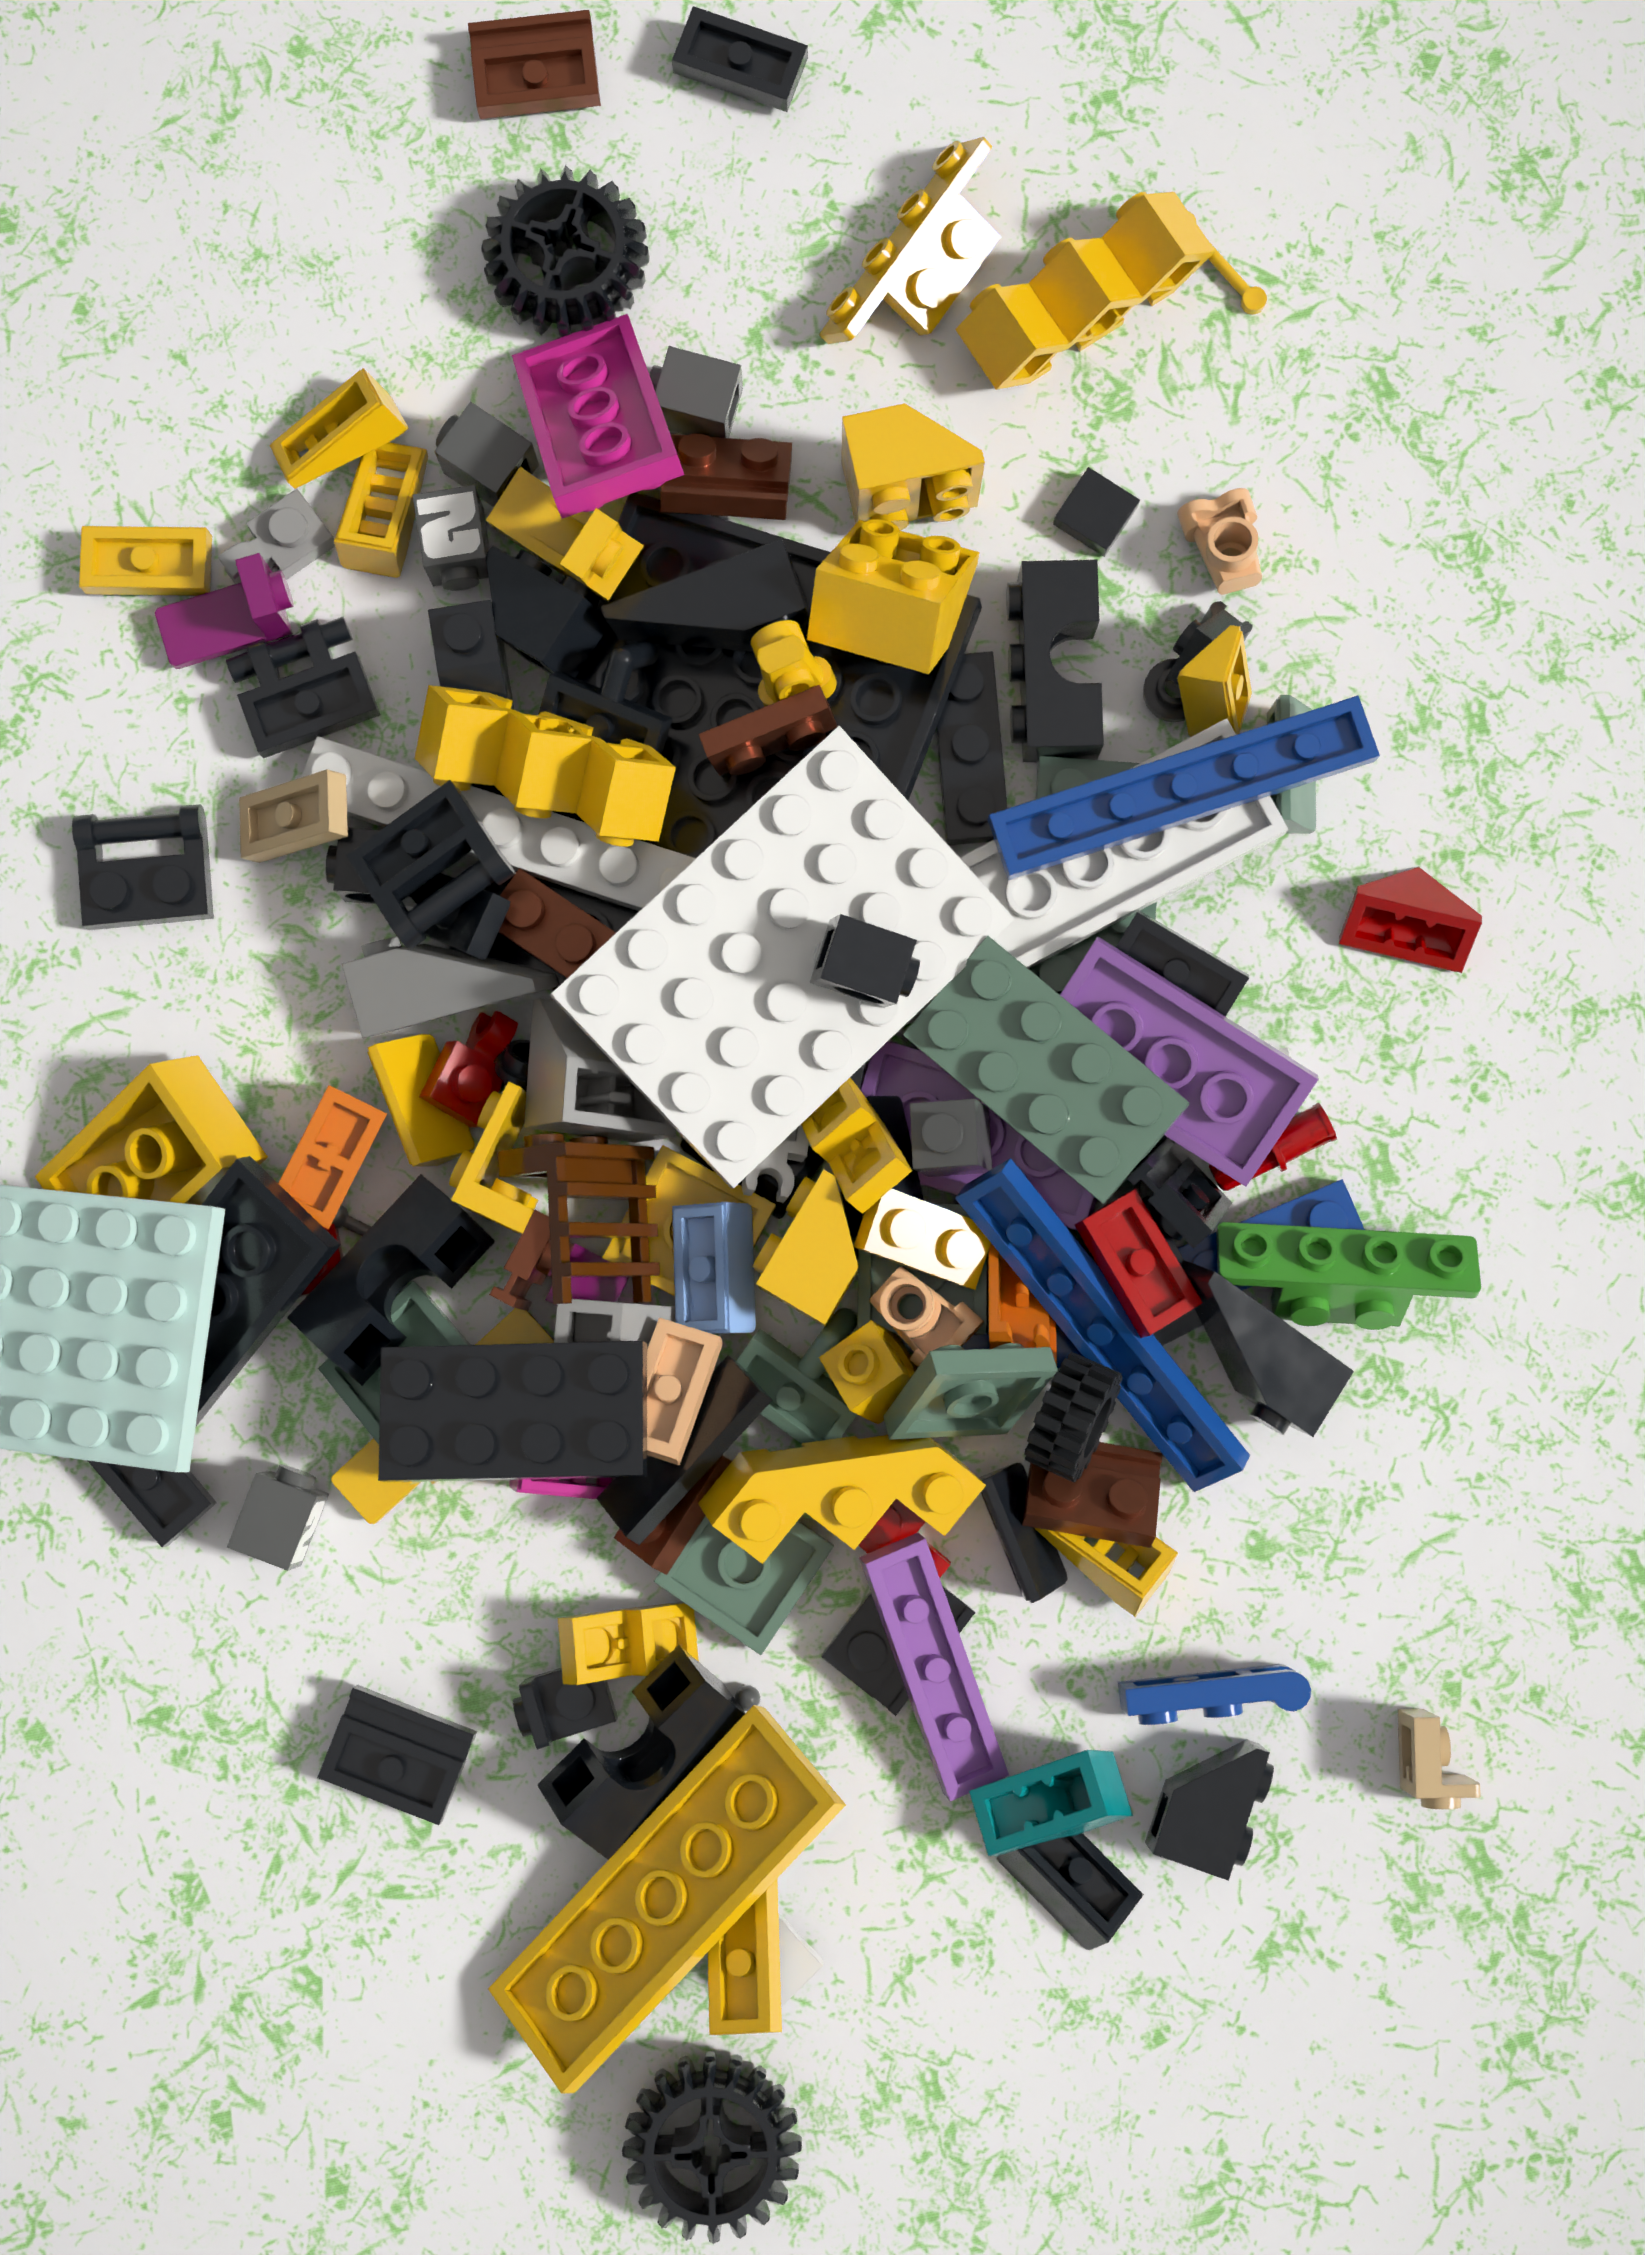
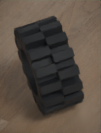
[1024,1352,1122,1482]

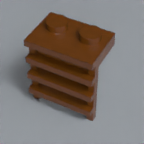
[498,1134,660,1304]

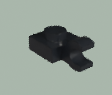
[1167,601,1253,686]

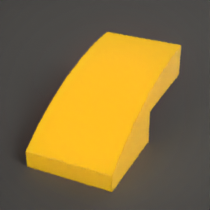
[801,1078,912,1214]
[557,1602,699,1685]

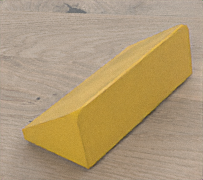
[1177,625,1252,737]
[367,1034,475,1167]

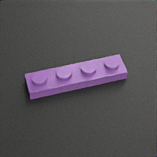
[859,1532,1009,1802]

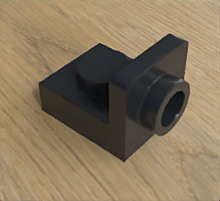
[513,1668,618,1750]

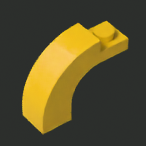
[486,467,644,601]

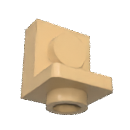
[1398,1709,1481,1809]

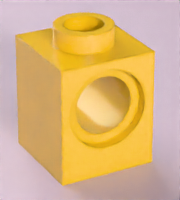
[819,1320,918,1424]

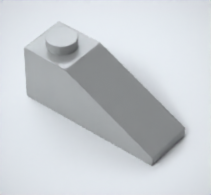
[342,936,559,1038]

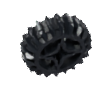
[481,165,650,337]
[622,2051,802,2244]

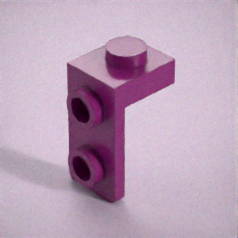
[155,553,294,669]

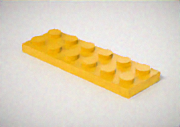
[488,1705,846,2094]

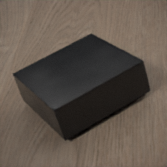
[1053,467,1140,557]

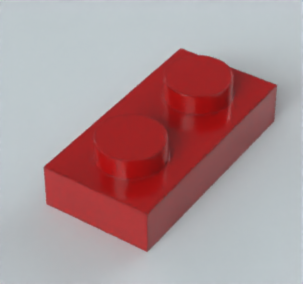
[1074,1189,1203,1338]

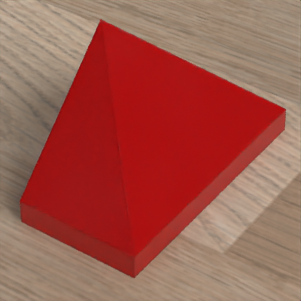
[1339,867,1482,973]

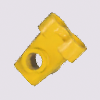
[751,620,837,707]

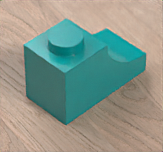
[969,1750,1133,1856]

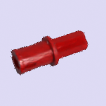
[1208,1103,1337,1191]

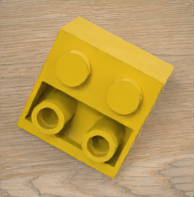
[841,403,985,531]
[807,519,980,674]
[752,1169,858,1327]

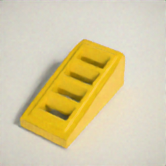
[269,368,409,489]
[334,442,428,578]
[1035,1528,1178,1617]

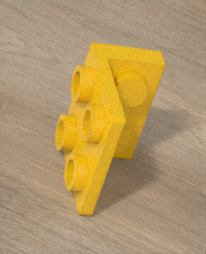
[449,1082,539,1235]

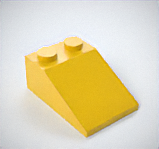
[35,1055,268,1205]

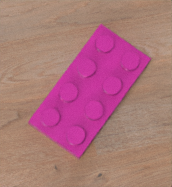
[512,314,684,519]

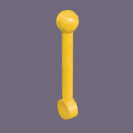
[1188,211,1267,315]

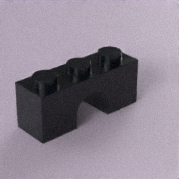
[1006,559,1104,762]
[287,1174,495,1386]
[537,1645,746,1860]

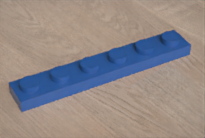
[988,695,1380,881]
[955,1158,1250,1492]

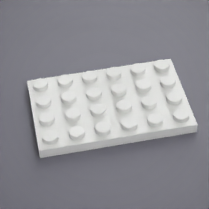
[550,726,1015,1188]

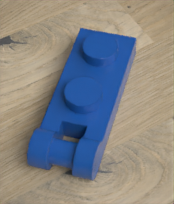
[1118,1664,1311,1725]

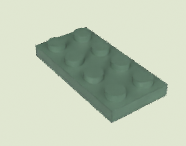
[903,936,1190,1205]

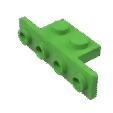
[1216,1222,1481,1330]

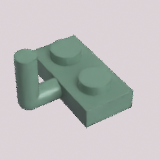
[736,1308,858,1444]

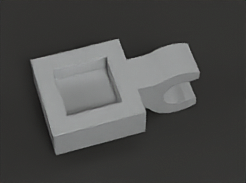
[218,488,335,584]

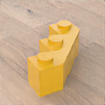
[955,192,1216,390]
[414,685,676,847]
[698,1435,986,1564]

